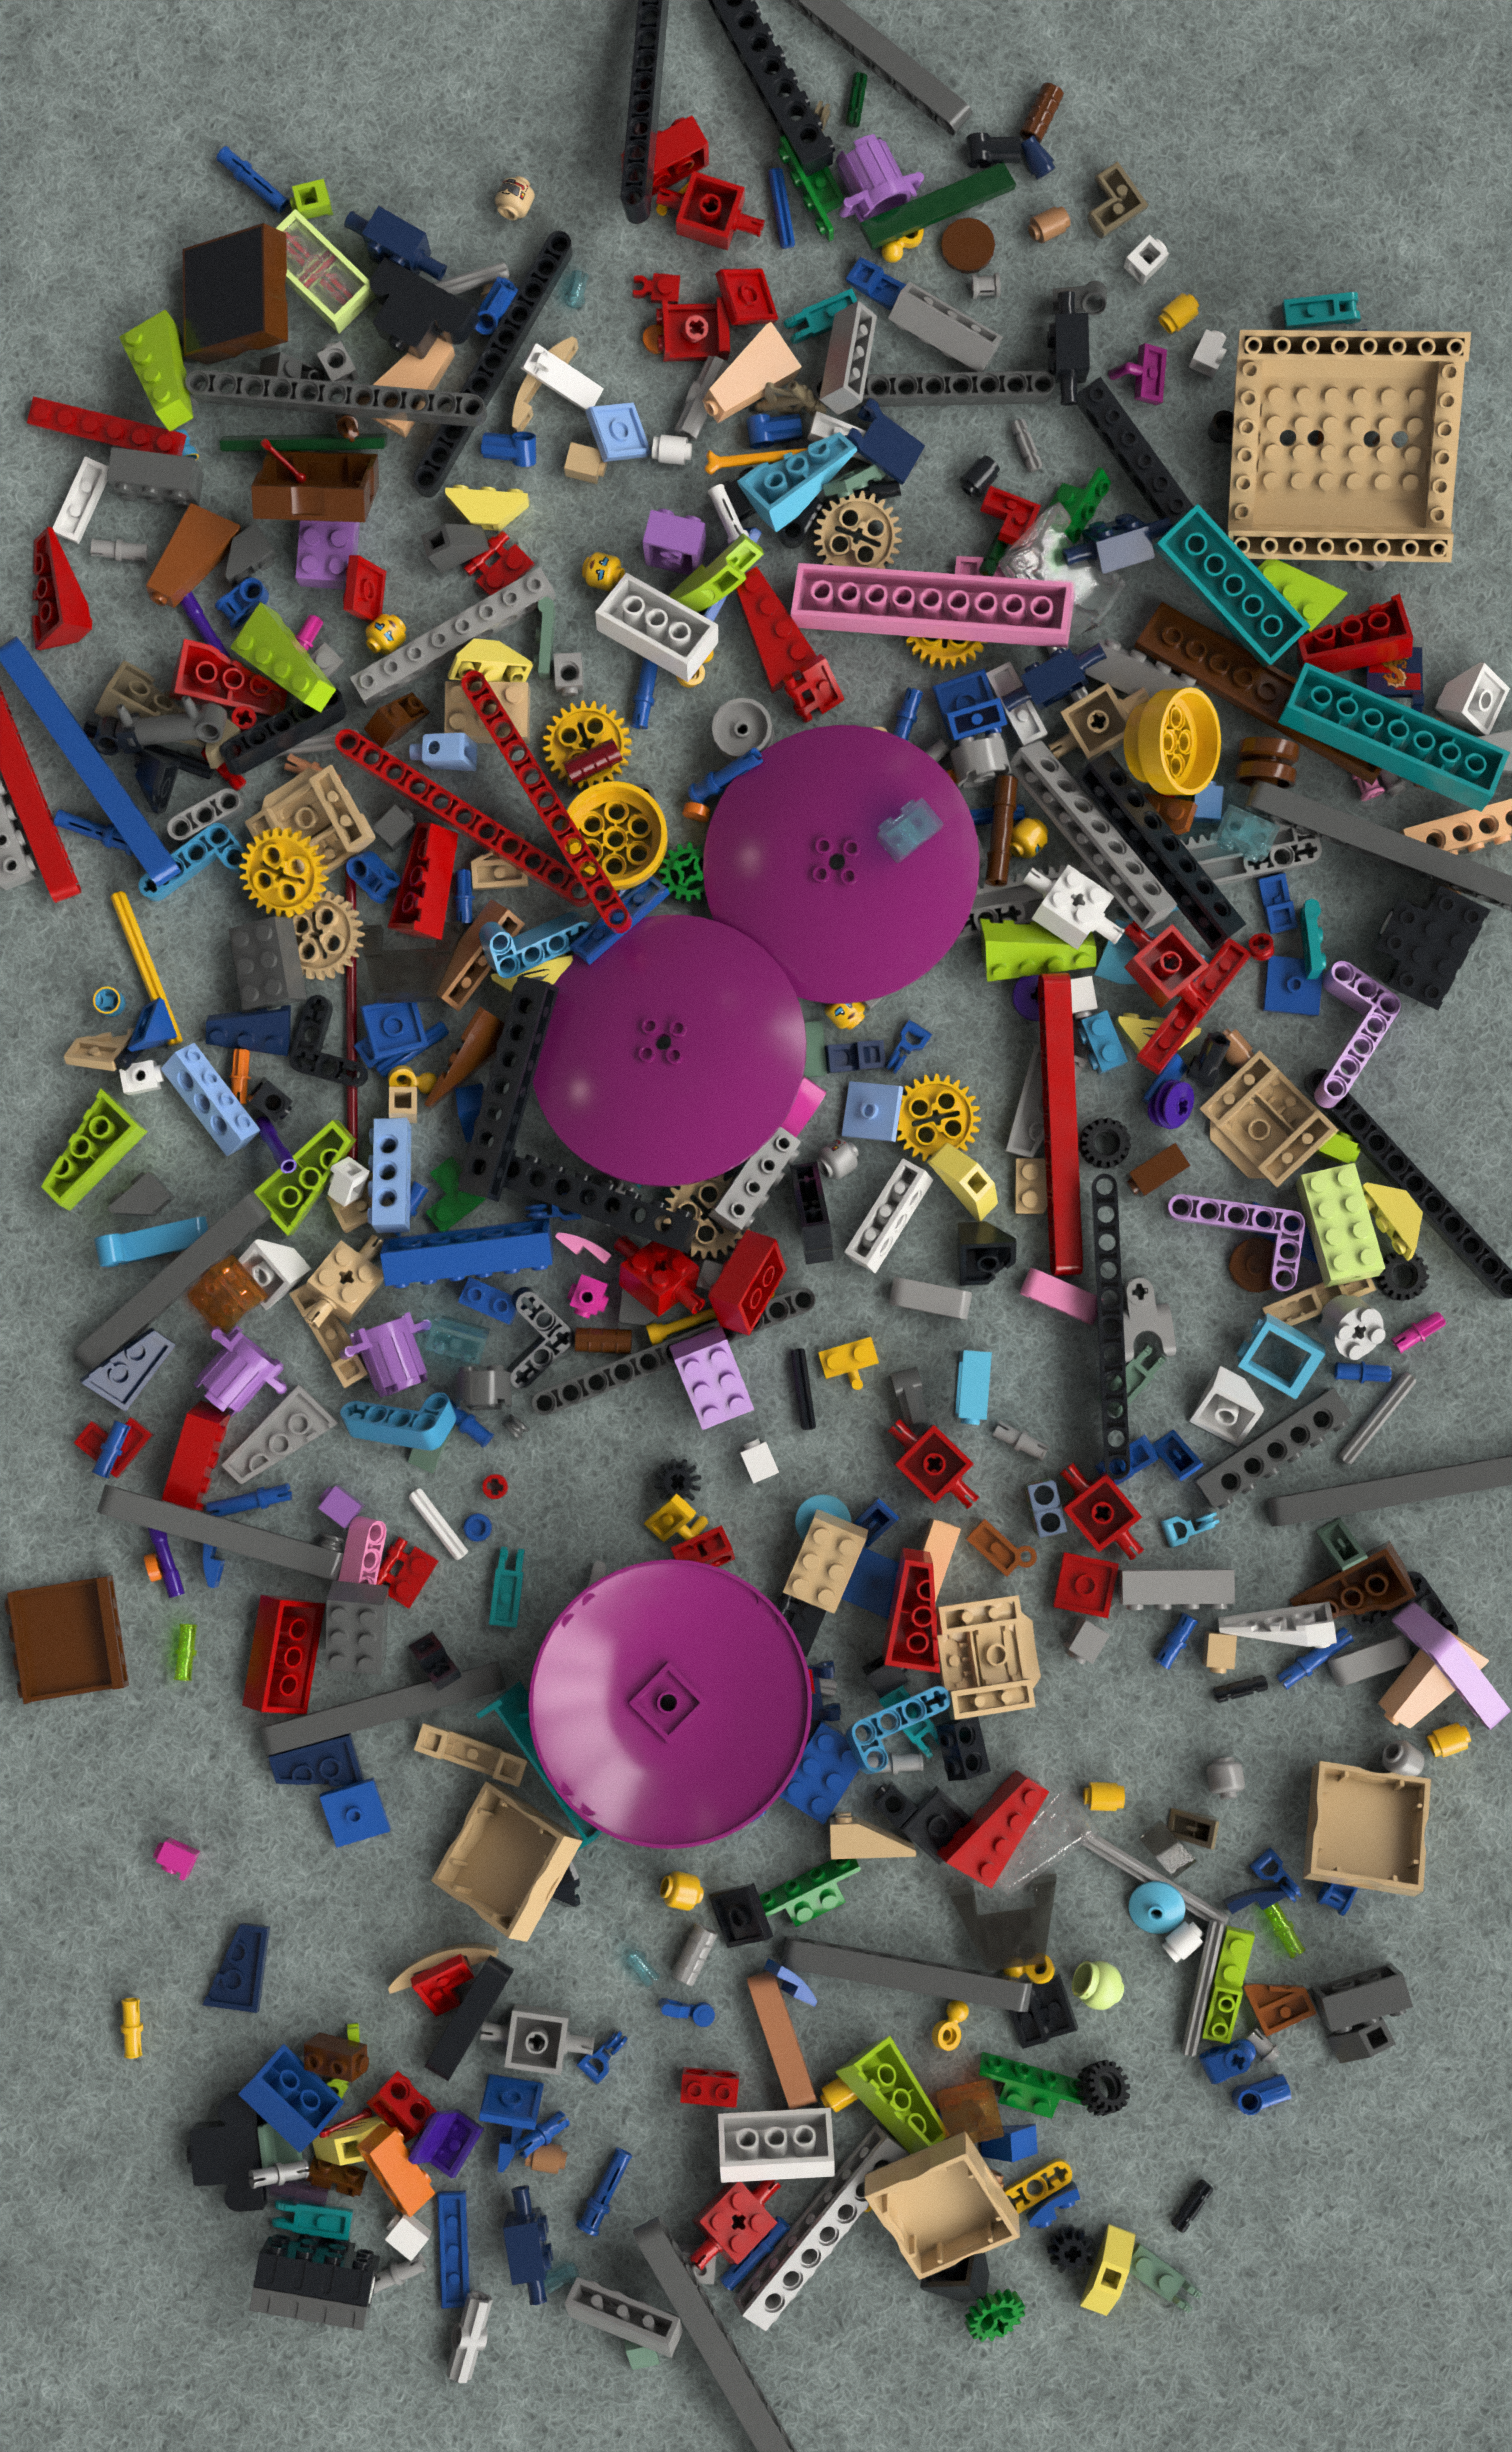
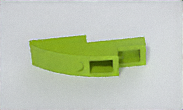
[668,533,764,613]
[1202,1925,1255,2044]

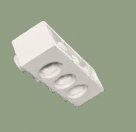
[845,1158,933,1273]

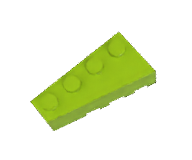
[119,309,193,431]
[230,602,336,712]
[980,919,1096,982]
[41,1088,148,1211]
[254,1120,356,1236]
[835,2036,950,2154]

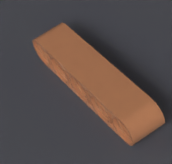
[747,1971,817,2110]

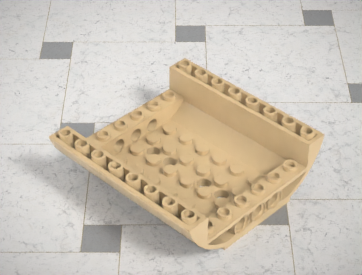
[1227,330,1471,562]

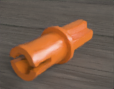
[229,1049,251,1104]

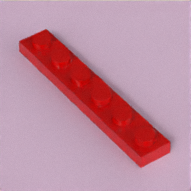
[27,396,187,456]
[1136,938,1252,1075]

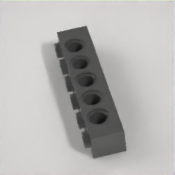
[1192,1388,1353,1510]

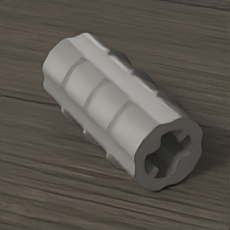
[671,1923,718,1986]

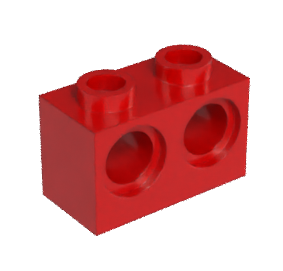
[671,1525,735,1567]
[680,2067,739,2108]
[366,2071,437,2143]

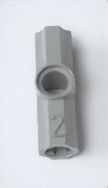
[675,356,730,441]
[446,2291,493,2383]

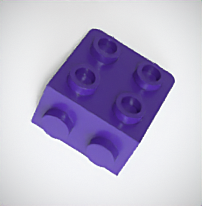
[408,2109,484,2178]

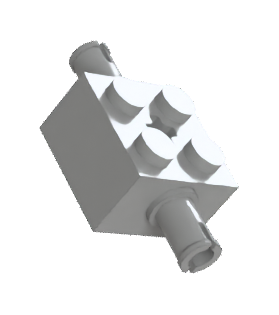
[480,2004,595,2075]

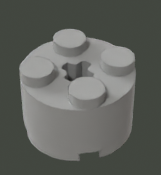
[950,733,1011,788]
[1317,1294,1386,1360]

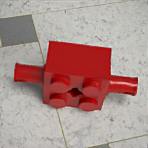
[656,171,765,251]
[1124,921,1210,1014]
[614,1235,705,1317]
[887,1418,980,1509]
[1059,1462,1144,1560]
[689,2180,781,2270]

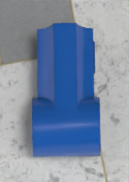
[475,277,518,335]
[746,414,802,449]
[481,431,536,467]
[1232,2074,1291,2115]

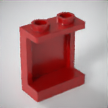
[656,297,730,362]

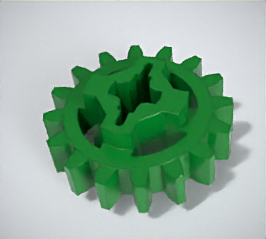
[659,842,706,903]
[964,2289,1025,2342]

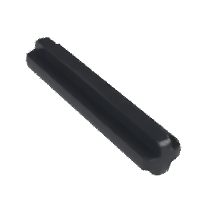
[790,1348,816,1430]

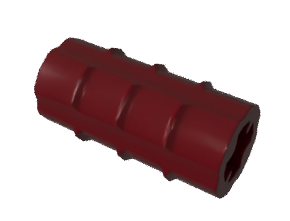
[563,738,623,785]

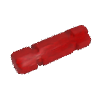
[201,747,247,791]

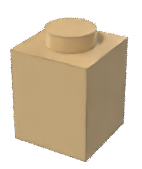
[564,442,607,484]
[389,1087,417,1123]
[1202,1631,1237,1673]

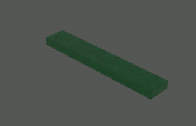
[859,162,1016,250]
[220,433,387,452]

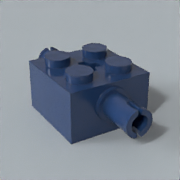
[344,206,447,281]
[1062,513,1172,574]
[1001,642,1107,712]
[503,2185,554,2305]

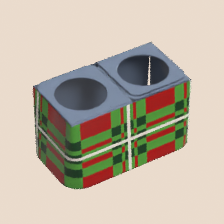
[1024,1478,1067,1538]

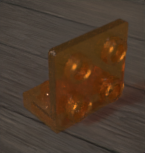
[188,1254,268,1334]
[936,2078,1004,2144]

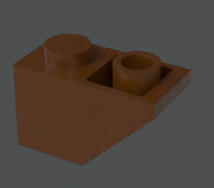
[364,692,430,749]

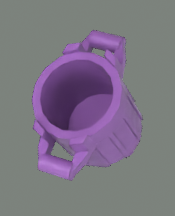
[836,134,924,222]
[339,1312,432,1398]
[194,1326,287,1417]

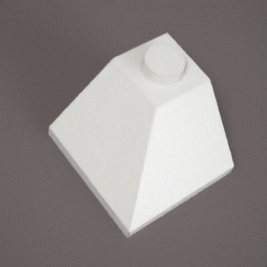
[1435,662,1510,736]
[231,1239,312,1310]
[1189,1366,1264,1447]

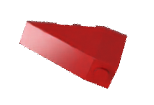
[32,527,93,650]
[169,638,287,717]

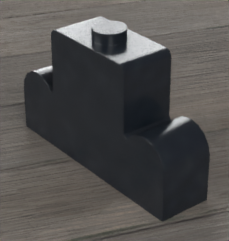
[370,257,480,359]
[790,1161,834,1265]
[187,2090,268,2212]

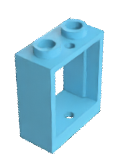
[1236,1313,1325,1399]
[955,1350,992,1425]

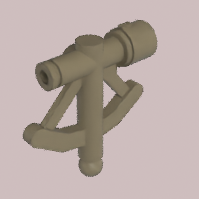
[755,380,826,418]

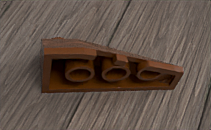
[424,1006,505,1110]
[1289,1540,1416,1619]

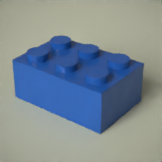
[779,1720,859,1825]
[238,2044,345,2153]

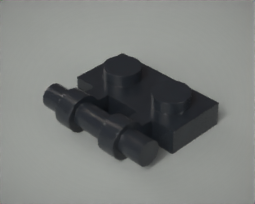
[775,1593,826,1657]

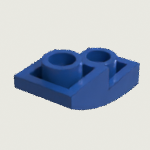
[1026,2182,1080,2228]

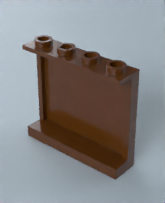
[5,1575,129,1704]

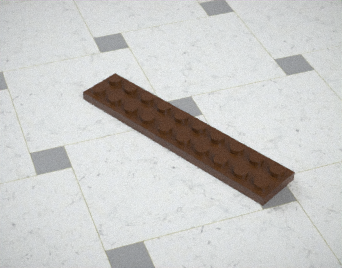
[1134,602,1382,785]

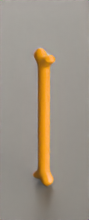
[705,448,808,475]

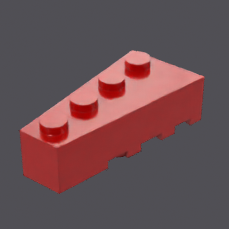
[734,566,817,694]
[1297,593,1413,674]
[387,823,459,940]
[161,1400,230,1512]
[882,1548,940,1673]
[937,1770,1049,1889]

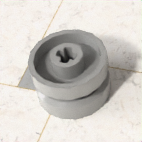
[712,698,775,763]

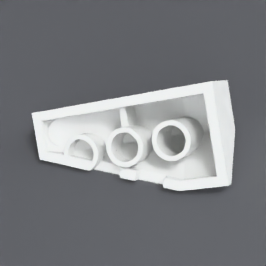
[1218,1602,1337,1648]

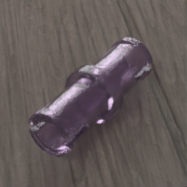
[269,2180,329,2207]

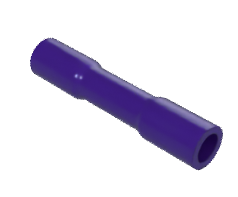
[180,591,232,659]
[255,1116,297,1174]
[147,1527,185,1598]

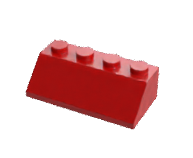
[242,1595,325,1714]

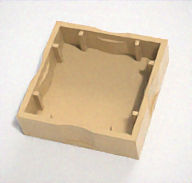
[1303,1761,1431,1897]
[431,1781,582,1942]
[864,2131,1020,2280]

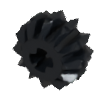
[655,1459,701,1501]
[1047,2224,1096,2276]

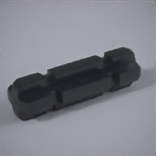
[114,1042,145,1071]
[1213,1675,1268,1703]
[1171,2179,1213,2233]

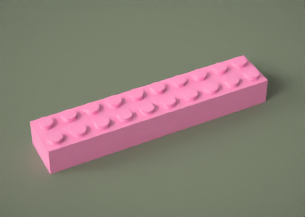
[791,563,1075,648]

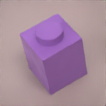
[318,1485,365,1528]

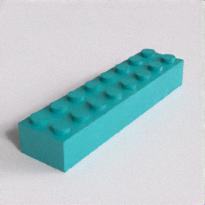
[1278,662,1510,812]

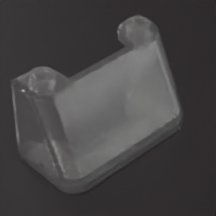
[999,502,1126,638]

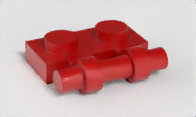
[463,530,535,596]
[783,654,845,723]
[376,1536,439,1609]

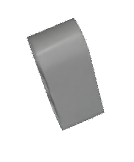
[167,788,244,844]
[888,1277,972,1320]
[1327,1633,1412,1687]

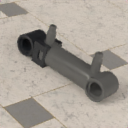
[93,696,227,756]

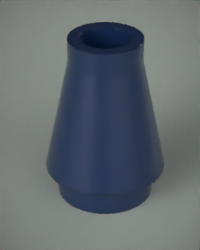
[1021,136,1055,180]

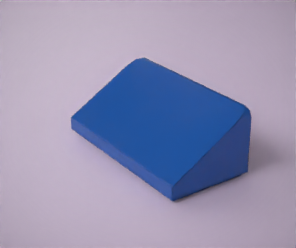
[1141,1054,1188,1105]

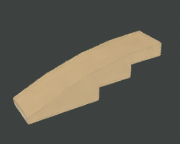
[1262,1278,1376,1326]

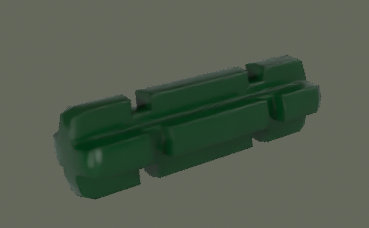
[845,72,868,128]
[979,532,1009,577]

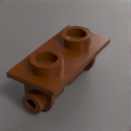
[306,2155,368,2198]

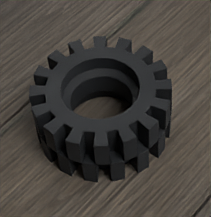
[1079,1118,1131,1169]
[1375,1251,1429,1301]
[1076,2060,1130,2116]

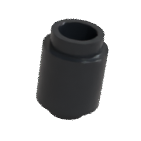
[960,455,1000,497]

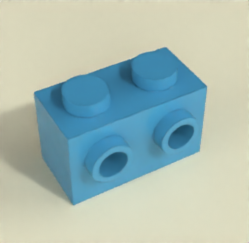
[1077,1010,1128,1075]

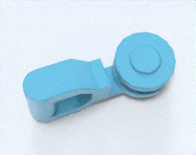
[1160,1511,1220,1548]

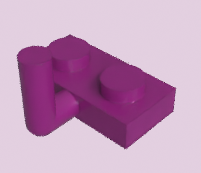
[1108,343,1167,405]

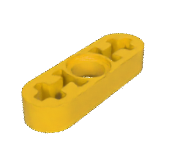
[1003,2158,1072,2214]

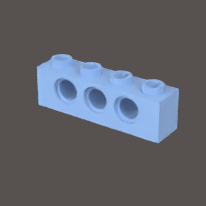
[161,1043,261,1156]
[367,1118,412,1233]

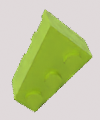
[1257,559,1348,636]

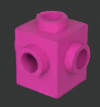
[567,1274,609,1319]

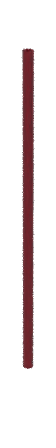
[345,861,358,1160]

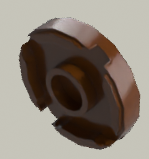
[941,217,995,274]
[1228,1238,1284,1293]

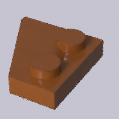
[1145,793,1198,835]
[1242,1983,1317,2037]

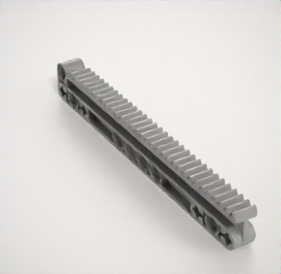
[956,821,1322,941]

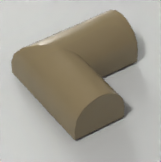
[1088,161,1148,239]

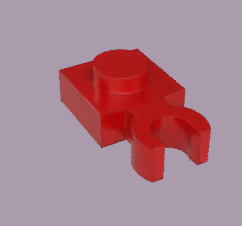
[632,273,681,304]

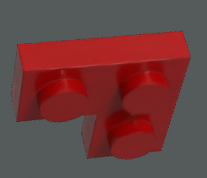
[980,485,1041,549]
[74,1417,154,1478]
[410,1954,474,2017]

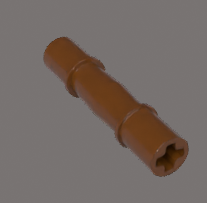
[985,775,1018,887]

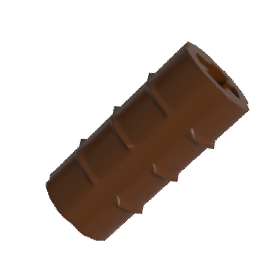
[1020,82,1064,143]
[575,1327,632,1354]

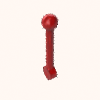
[260,438,306,484]
[319,2108,372,2138]

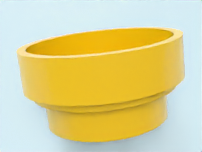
[1123,687,1221,795]
[561,781,668,890]

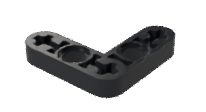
[289,995,368,1088]
[507,1287,574,1389]
[1354,1571,1458,1636]

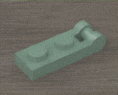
[534,597,556,680]

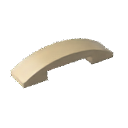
[512,336,578,433]
[289,1284,369,1389]
[414,1723,528,1787]
[388,1943,499,1994]

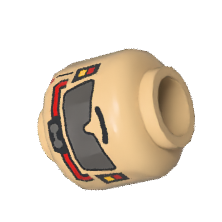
[495,176,535,221]

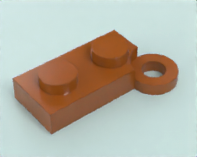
[965,1518,1037,1577]

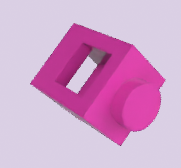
[153,1837,200,1881]

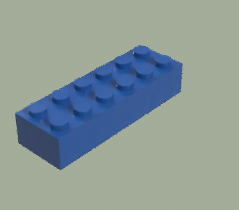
[380,1218,554,1288]

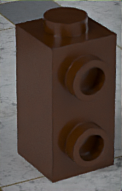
[1126,1143,1191,1198]
[304,2032,369,2083]

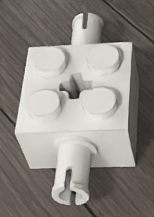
[1023,865,1125,950]

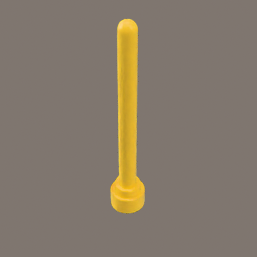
[645,1292,775,1346]

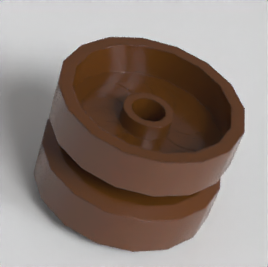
[1234,737,1300,789]

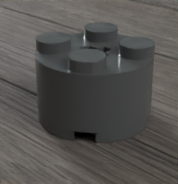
[455,1365,512,1410]

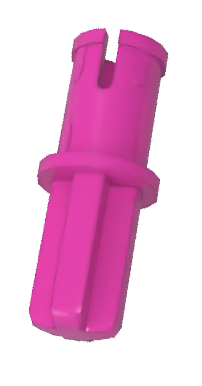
[295,614,323,651]
[1391,1312,1446,1354]

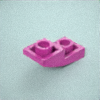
[781,1076,826,1137]

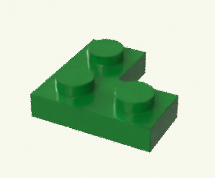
[426,1156,487,1232]

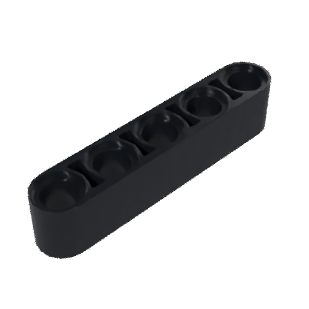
[220,688,347,775]
[424,1955,514,2081]

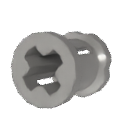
[971,273,1001,299]

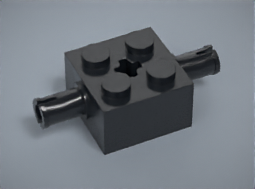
[1047,291,1090,406]

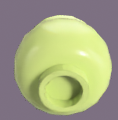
[1072,1961,1124,2010]

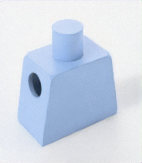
[409,733,477,771]

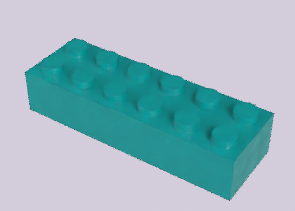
[1153,504,1311,667]

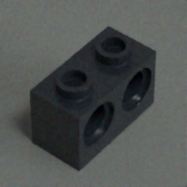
[935,1716,991,1781]

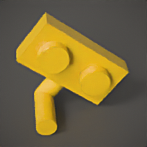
[818,1337,879,1390]
[644,1493,708,1542]

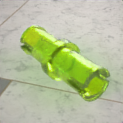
[174,1623,198,1681]
[1262,1902,1306,1959]

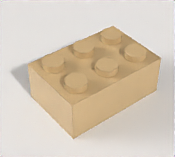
[444,681,530,744]
[783,1509,868,1614]

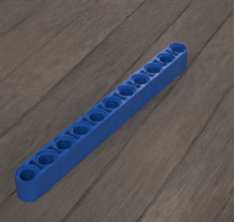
[0,636,182,887]

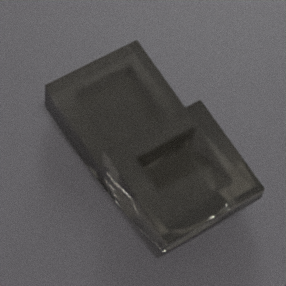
[1139,1819,1196,1878]

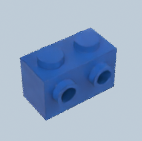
[944,698,1007,741]

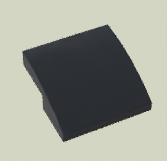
[1009,1974,1079,2049]

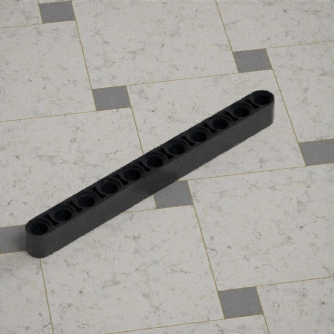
[620,0,669,224]
[413,231,573,497]
[1304,1068,1512,1300]
[1091,1174,1130,1480]

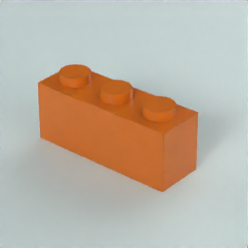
[356,2123,435,2217]

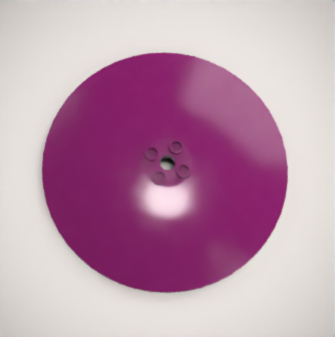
[703,725,980,1004]
[533,915,807,1187]
[528,1559,812,1849]

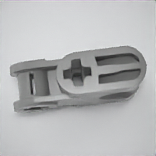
[1113,1278,1176,1363]

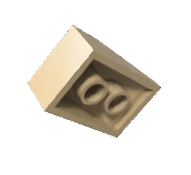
[829,1812,916,1859]

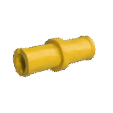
[120,1997,143,2059]

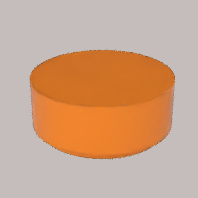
[643,324,663,354]
[682,802,711,822]
[144,1553,162,1582]

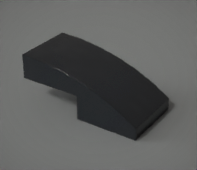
[408,1632,462,1691]

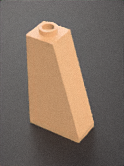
[702,322,802,423]
[358,335,455,438]
[920,1518,961,1602]
[1378,1628,1489,1728]

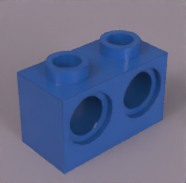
[458,1277,522,1325]

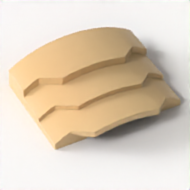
[245,765,376,894]
[1199,1050,1339,1188]
[936,1595,1041,1720]

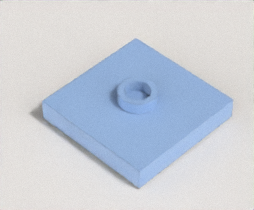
[585,402,652,462]
[842,1081,903,1142]

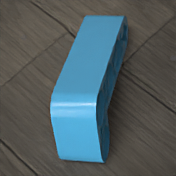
[138,823,247,902]
[479,911,592,979]
[94,1216,208,1268]
[340,1392,457,1450]
[846,1686,951,1774]

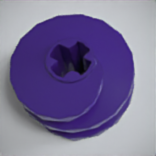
[1012,975,1039,1022]
[1148,1079,1194,1129]

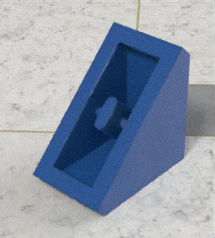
[127,997,177,1052]
[455,1083,492,1143]
[1152,1429,1204,1482]
[853,1497,899,1547]
[980,2124,1038,2162]

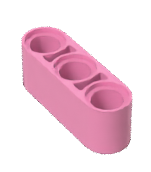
[1019,1268,1104,1325]
[338,1516,386,1585]

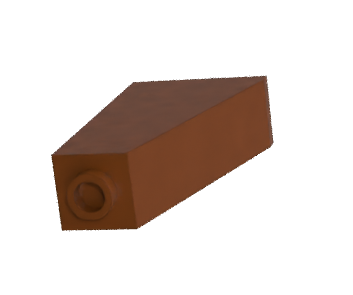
[146,503,242,608]

